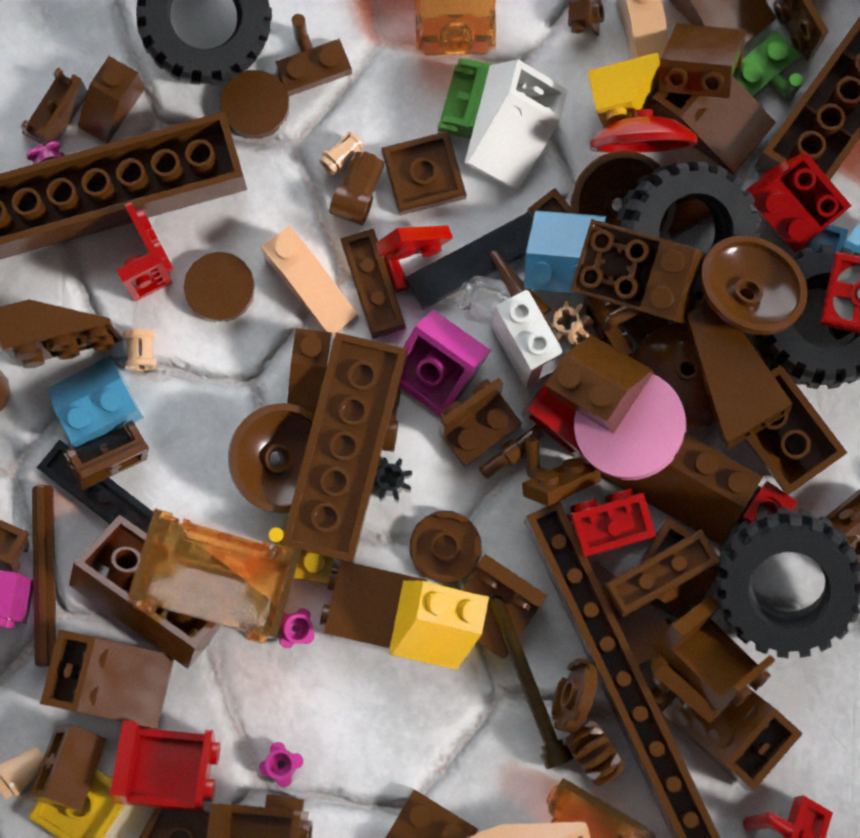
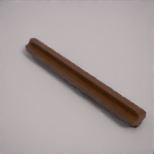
[32,485,56,667]

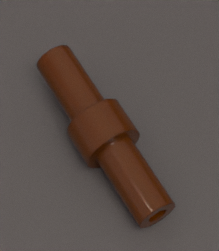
[478,425,544,479]

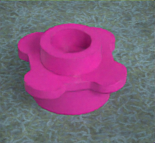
[26,141,65,164]
[275,608,314,648]
[259,742,303,787]

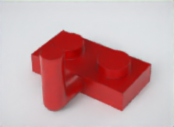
[375,225,453,292]
[743,795,833,838]

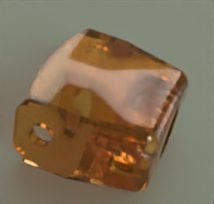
[414,0,496,56]

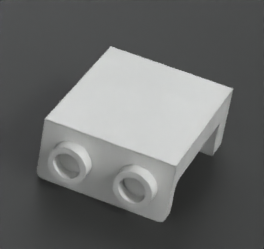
[492,290,562,389]

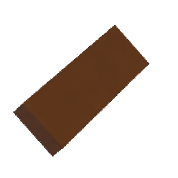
[340,228,406,339]
[603,529,721,618]

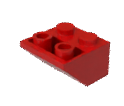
[745,151,852,253]

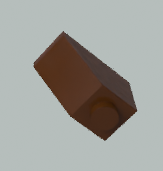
[77,56,145,144]

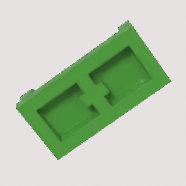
[438,58,493,139]

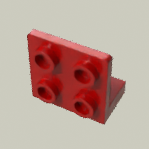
[116,202,173,302]
[567,489,656,557]

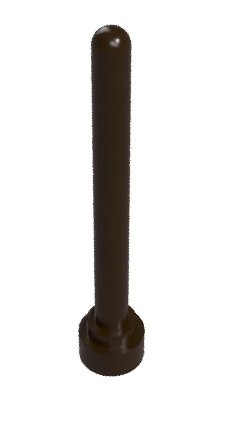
[490,595,574,769]

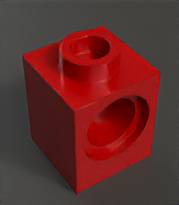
[737,481,798,524]

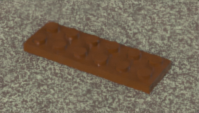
[281,332,408,563]

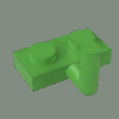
[733,31,803,100]

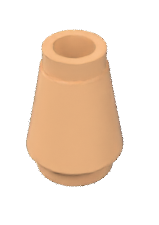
[0,746,44,799]

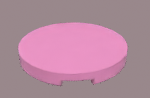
[574,374,686,480]

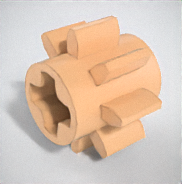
[550,300,594,346]

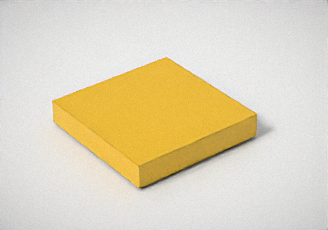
[28,768,126,838]

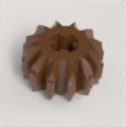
[566,720,625,787]

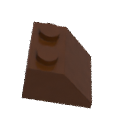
[545,335,654,433]

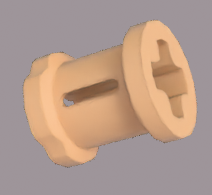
[123,329,157,371]

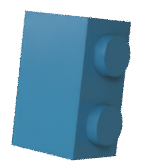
[524,210,607,293]
[47,355,144,448]

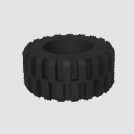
[136,0,272,85]
[617,162,761,301]
[754,245,860,389]
[716,508,860,658]

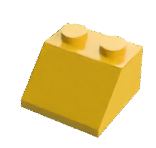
[588,52,660,128]
[388,581,489,670]

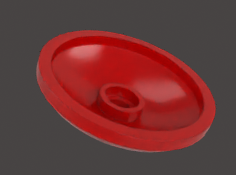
[590,109,698,153]

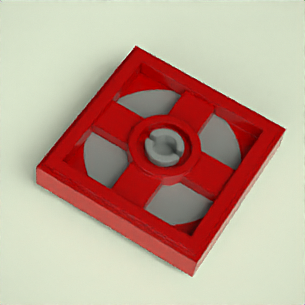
[819,252,860,333]

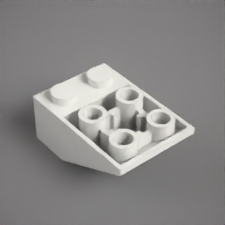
[465,59,568,191]

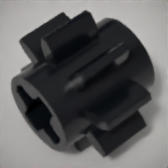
[373,457,413,503]

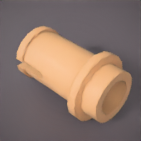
[319,131,364,175]

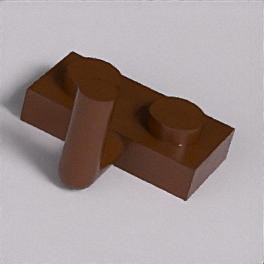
[275,14,352,97]
[583,296,642,357]
[522,436,601,506]
[650,653,720,723]

